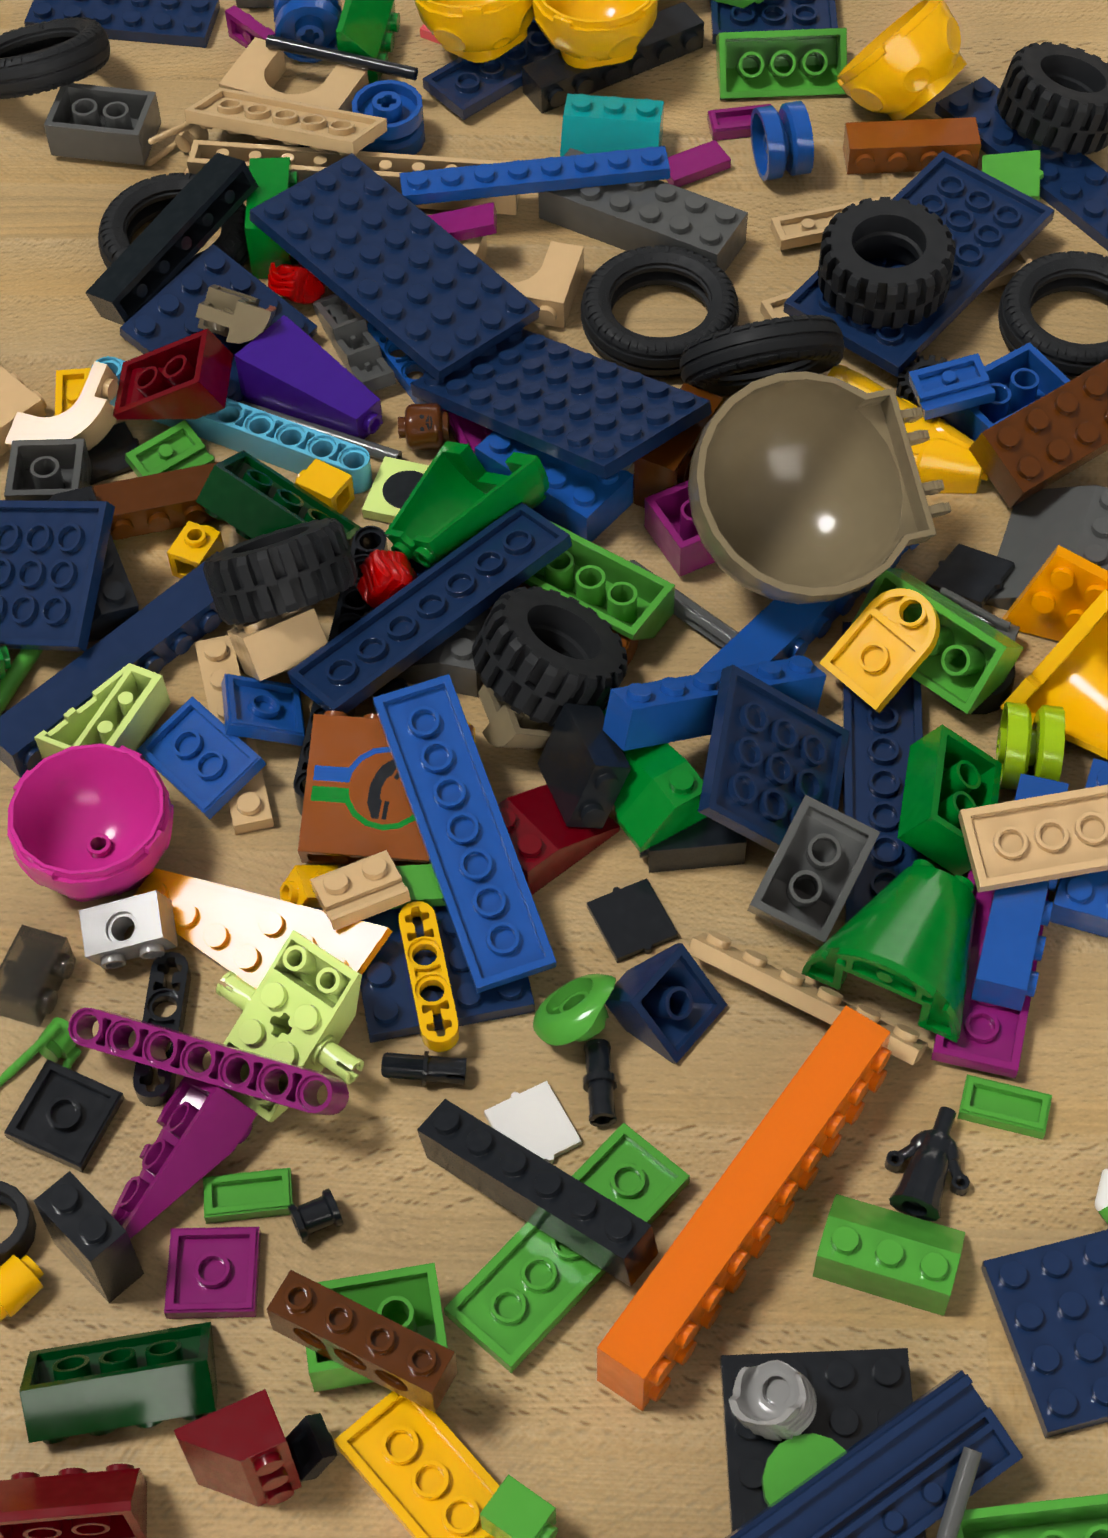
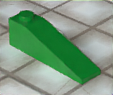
[602,709,707,853]

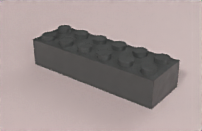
[538,148,748,272]

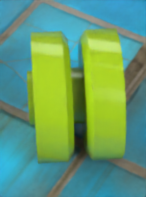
[996,702,1065,790]

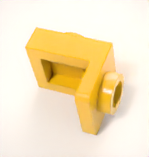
[280,865,338,907]

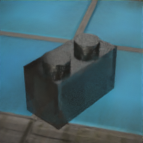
[0,925,76,1027]

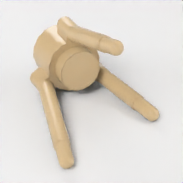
[147,120,209,175]

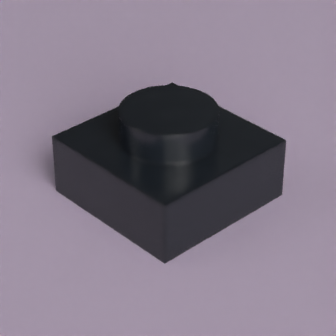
[286,1413,338,1482]

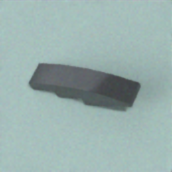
[312,293,396,392]

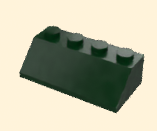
[196,450,362,549]
[19,1322,218,1444]

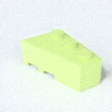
[34,663,171,759]

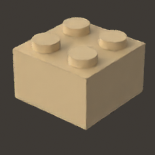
[227,606,328,681]

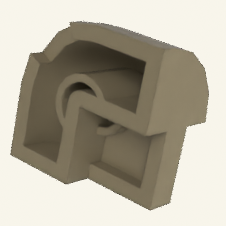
[195,284,276,344]
[478,685,554,750]

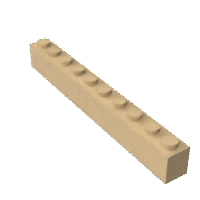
[187,140,520,215]

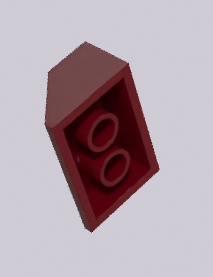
[174,1389,302,1507]
[0,1463,147,1538]

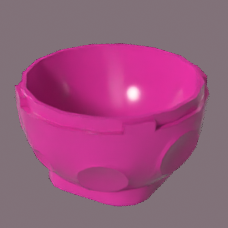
[7,744,174,902]

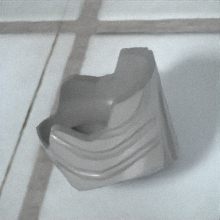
[729,1360,817,1441]

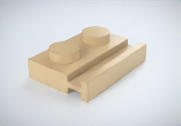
[310,850,411,931]

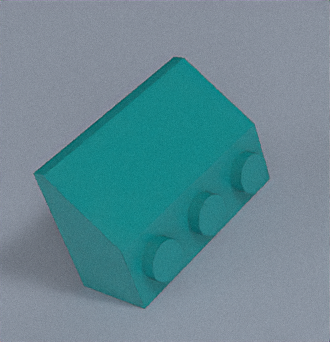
[560,94,664,157]

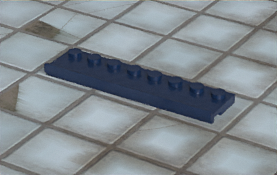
[725,1370,1023,1538]

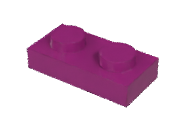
[225,5,275,48]

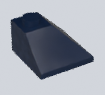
[605,943,727,1064]

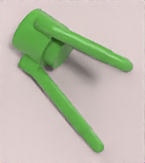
[0,1017,82,1087]

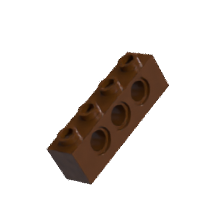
[266,1270,458,1413]

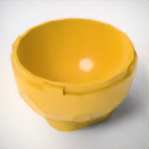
[414,0,535,63]
[532,0,658,69]
[836,0,967,121]

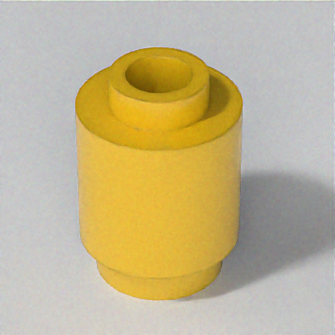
[0,1255,44,1322]

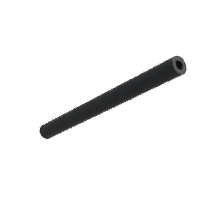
[266,35,418,81]

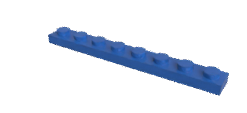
[399,146,670,205]

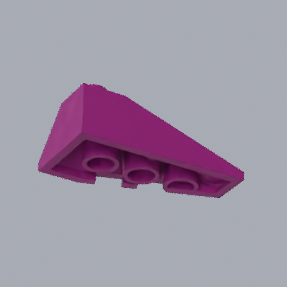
[111,1076,257,1239]

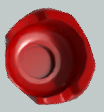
[268,262,326,305]
[357,549,418,609]

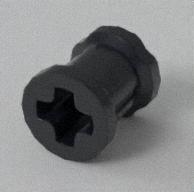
[287,1188,344,1243]

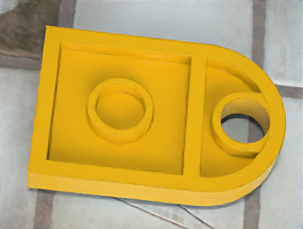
[820,588,940,713]

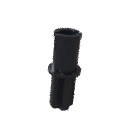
[381,1051,467,1085]

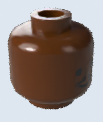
[398,403,450,450]

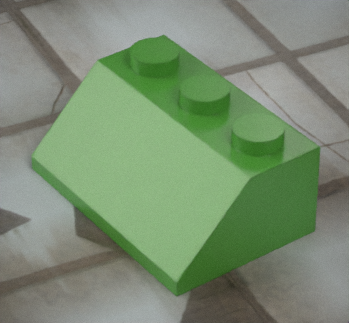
[813,1194,965,1316]
[306,1263,448,1392]

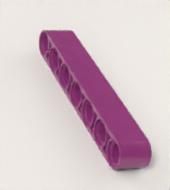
[68,1008,349,1115]

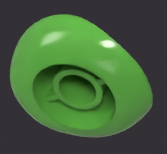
[533,974,616,1046]

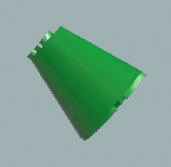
[384,441,549,568]
[801,859,977,1043]

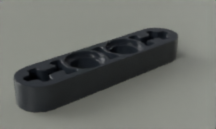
[133,952,191,1107]

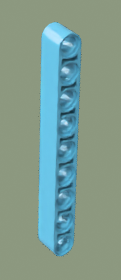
[91,356,373,494]

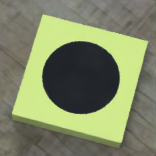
[362,456,429,523]

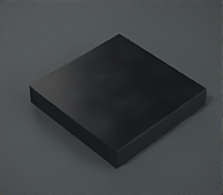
[4,1059,124,1172]

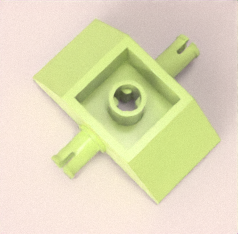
[216,930,364,1122]

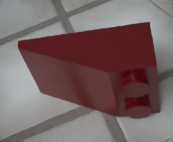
[113,328,233,420]
[498,784,620,895]

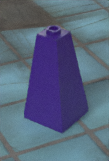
[234,315,383,439]

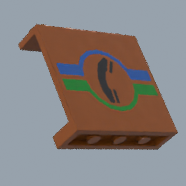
[298,710,474,866]

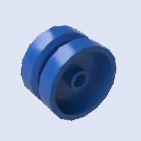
[273,0,342,63]
[352,80,425,155]
[750,101,814,181]

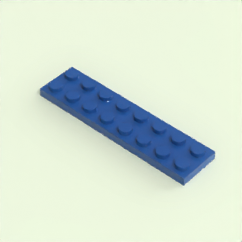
[373,674,557,994]

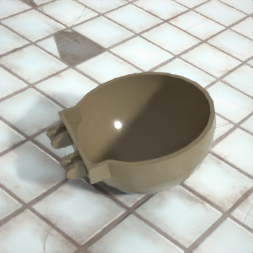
[688,371,951,604]

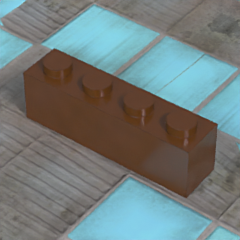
[93,462,219,541]

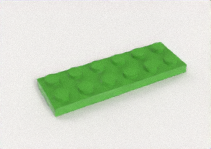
[444,1123,690,1373]

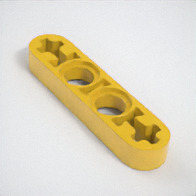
[399,901,459,1052]

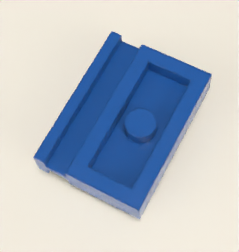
[909,353,995,420]

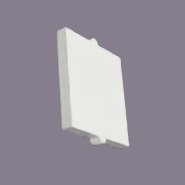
[484,1081,582,1164]

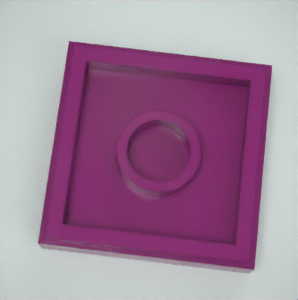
[164,1227,261,1319]

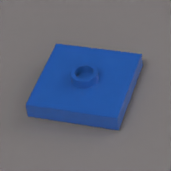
[221,674,305,746]

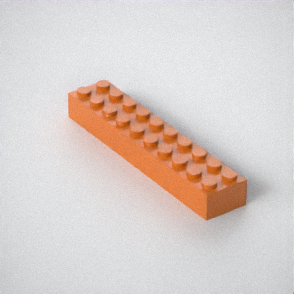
[597,1005,892,1411]

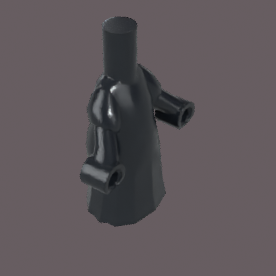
[885,1107,970,1221]

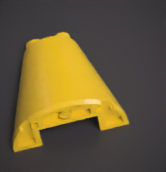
[1000,589,1108,760]

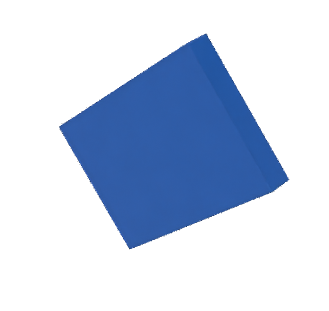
[136,696,266,820]

